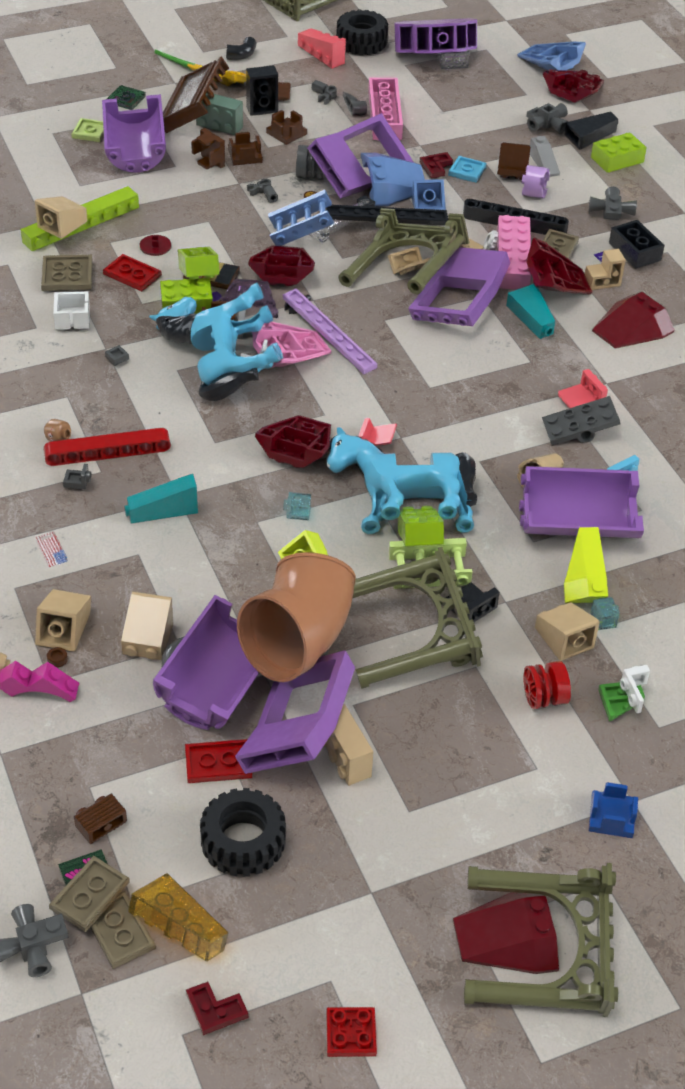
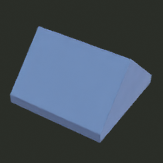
[412,179,446,210]

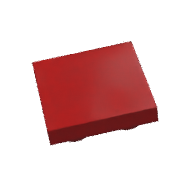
[326,1007,377,1057]

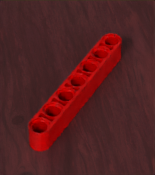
[43,428,171,466]

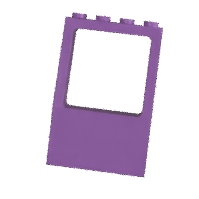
[307,113,414,199]
[408,247,510,326]
[235,650,355,774]

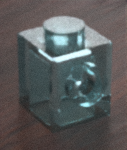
[283,492,311,521]
[591,597,620,630]

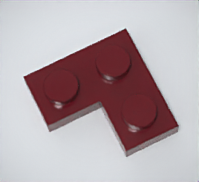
[419,152,453,178]
[186,981,249,1035]

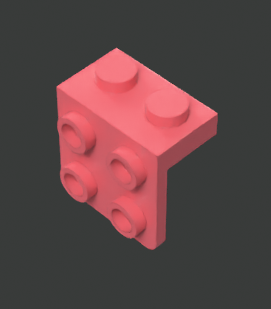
[558,369,608,408]

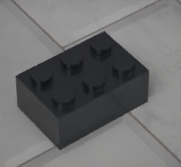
[246,65,278,116]
[609,220,665,269]

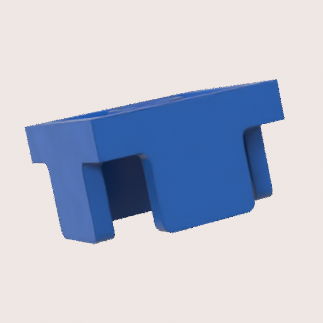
[588,782,638,838]

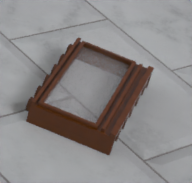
[163,56,229,133]

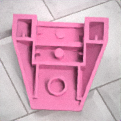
[252,322,332,368]

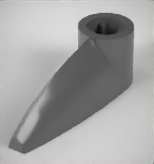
[343,92,367,115]

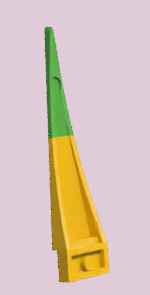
[154,49,246,86]

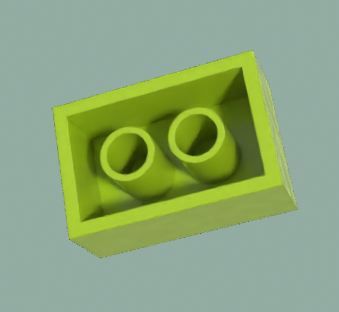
[591,132,647,173]
[177,246,219,279]
[160,278,213,314]
[398,506,444,546]

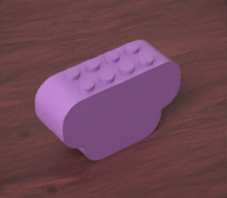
[394,18,477,54]

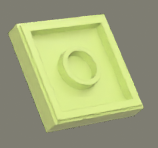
[71,118,104,142]

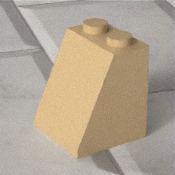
[34,196,87,239]
[35,589,91,652]
[121,591,174,660]
[535,602,600,661]

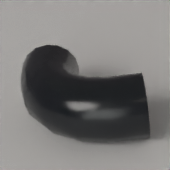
[226,37,257,59]

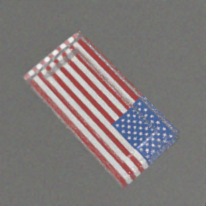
[36,532,68,567]

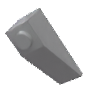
[530,136,560,177]

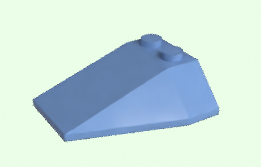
[517,41,586,71]
[360,153,425,206]

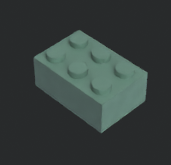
[196,93,243,135]

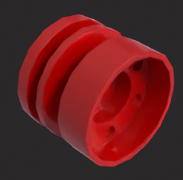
[523,661,571,709]

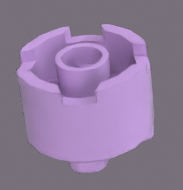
[522,165,550,198]

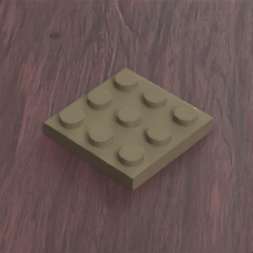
[41,254,93,291]

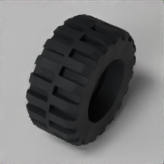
[336,9,389,55]
[200,788,286,877]

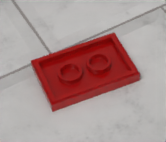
[103,254,162,292]
[185,739,252,783]

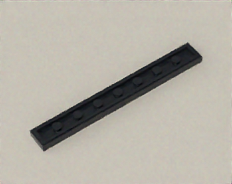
[326,204,449,225]

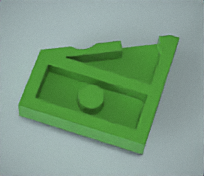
[598,682,645,721]

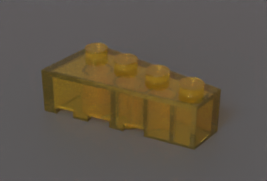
[128,873,229,962]

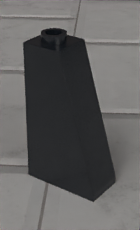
[564,112,618,150]

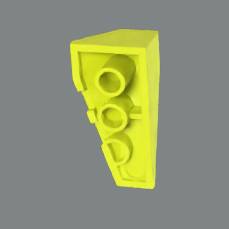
[563,527,608,603]
[278,530,328,559]

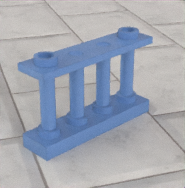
[268,190,334,246]

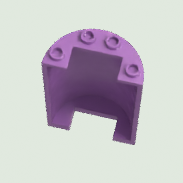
[102,94,166,173]
[519,466,644,539]
[153,595,259,730]

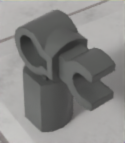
[311,80,337,105]
[247,179,278,203]

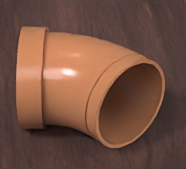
[237,552,356,682]

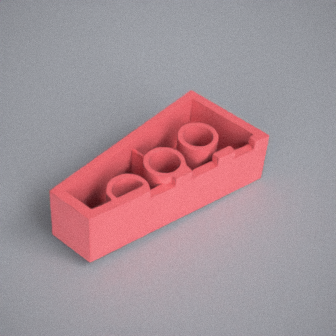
[297,28,346,69]

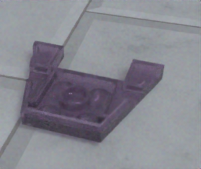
[219,279,278,318]

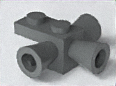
[526,103,568,134]
[588,186,637,220]
[0,904,69,977]

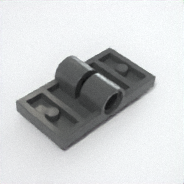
[542,396,621,446]

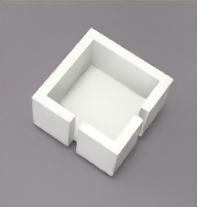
[53,291,90,330]

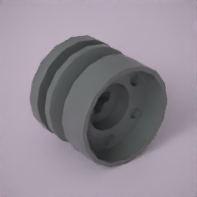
[296,145,323,179]

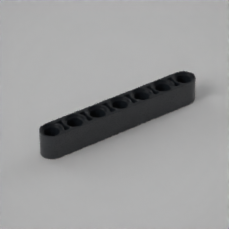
[463,199,569,235]

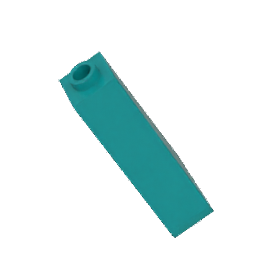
[506,284,555,339]
[124,474,198,524]

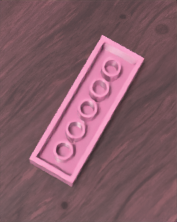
[368,77,403,141]
[497,215,531,290]

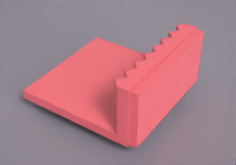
[358,418,397,446]

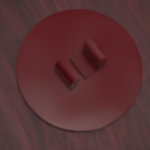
[139,235,171,256]

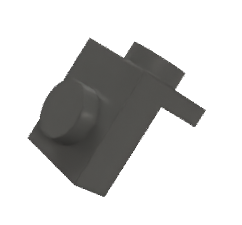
[63,464,92,489]

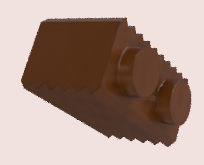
[74,793,127,844]

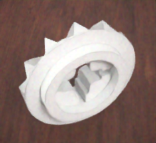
[483,230,499,250]

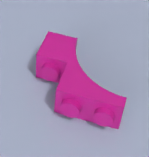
[0,661,79,702]

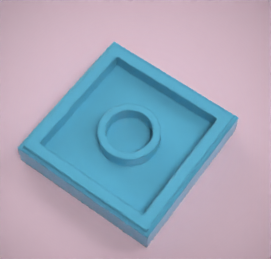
[448,156,487,183]

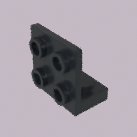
[446,582,500,622]

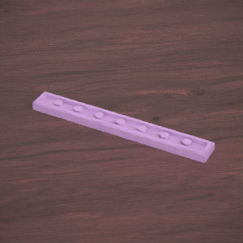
[283,289,377,374]

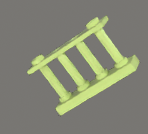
[389,538,472,589]

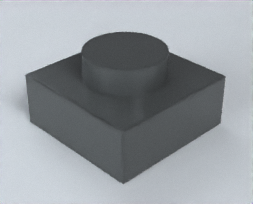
[105,345,129,366]

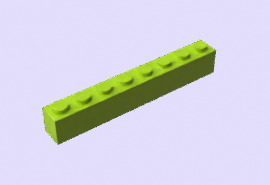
[20,186,139,251]

